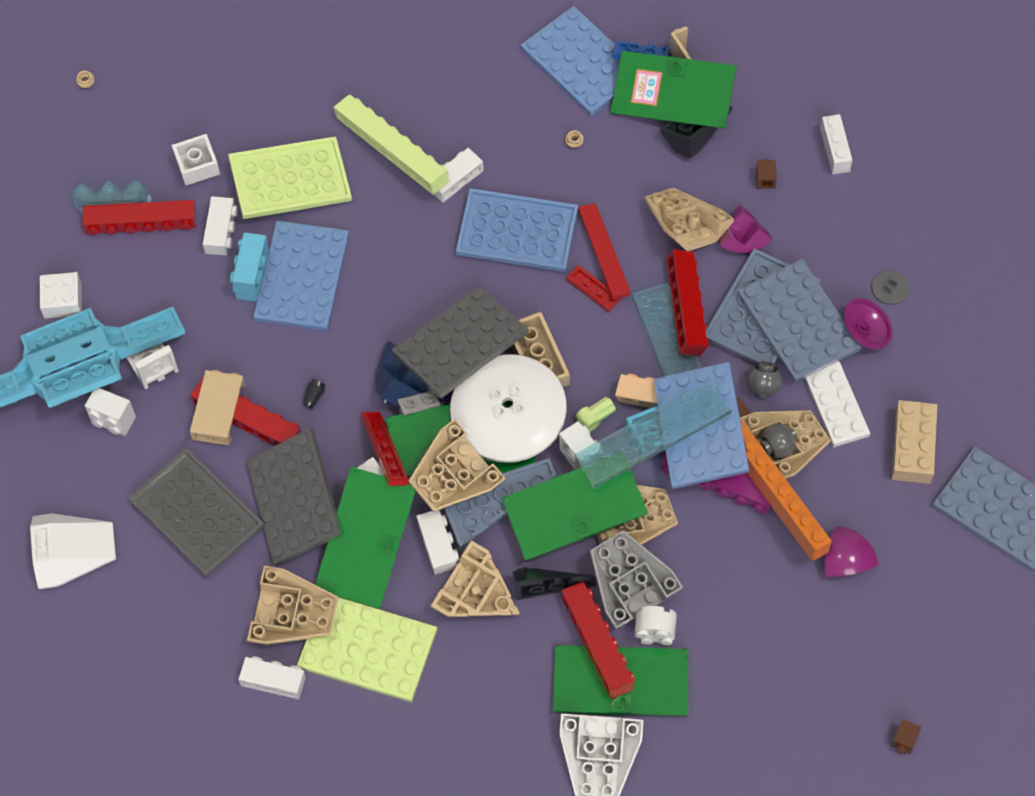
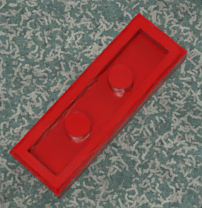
[566,265,621,313]

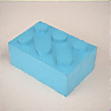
[230,232,269,302]

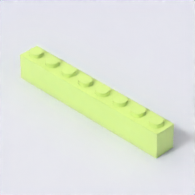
[334,94,449,195]

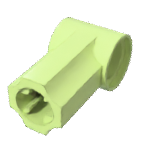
[575,397,616,432]

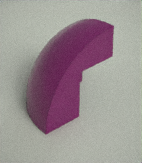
[720,205,773,253]
[825,526,879,577]

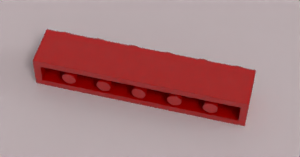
[83,200,196,235]
[666,249,709,357]
[190,377,301,446]
[562,582,635,699]

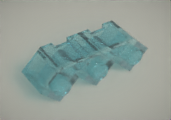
[70,179,151,212]

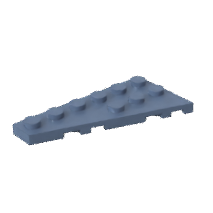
[444,458,556,549]

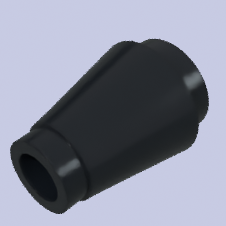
[303,379,326,409]

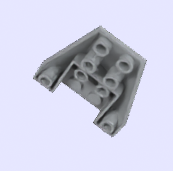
[590,530,683,629]

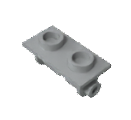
[397,391,440,415]

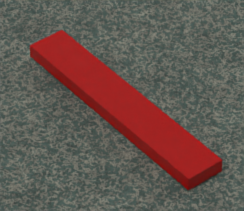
[578,203,631,300]
[361,412,409,486]

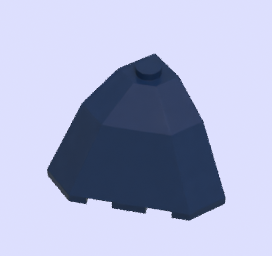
[375,340,432,406]

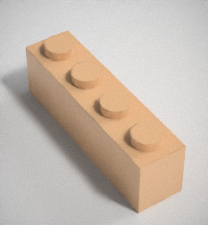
[615,374,658,408]

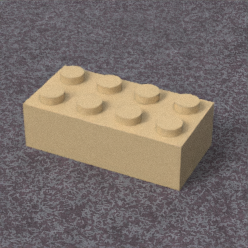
[511,312,570,387]
[892,400,937,484]

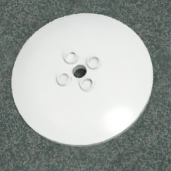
[450,355,567,462]

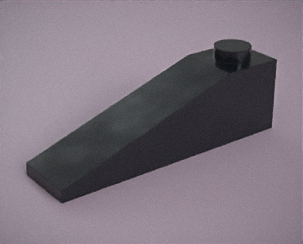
[660,106,733,158]
[513,567,596,600]

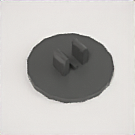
[872,271,909,305]

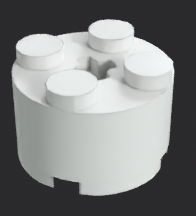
[634,606,677,645]

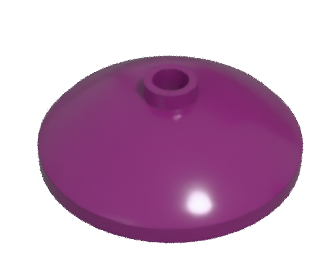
[843,298,892,350]

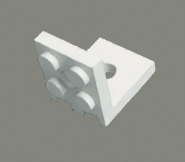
[126,343,179,389]

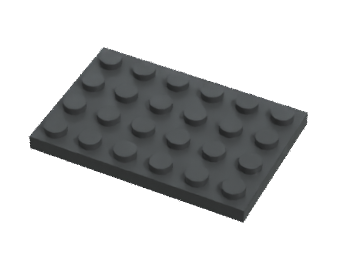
[391,285,529,399]
[247,428,342,566]
[128,448,265,578]

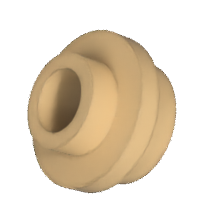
[76,71,94,88]
[565,130,584,148]

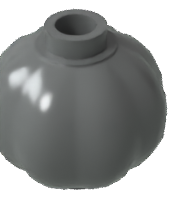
[746,361,782,398]
[760,423,797,459]

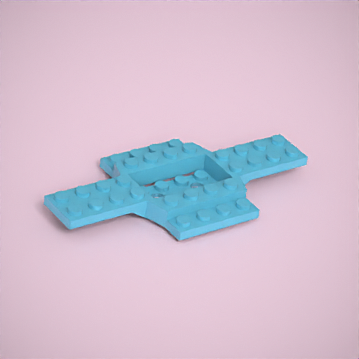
[0,307,185,408]

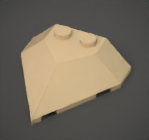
[430,540,520,617]

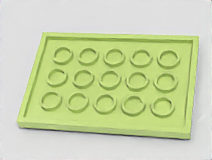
[228,137,352,219]
[297,598,438,703]

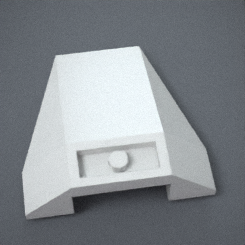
[30,513,116,590]
[560,714,643,796]

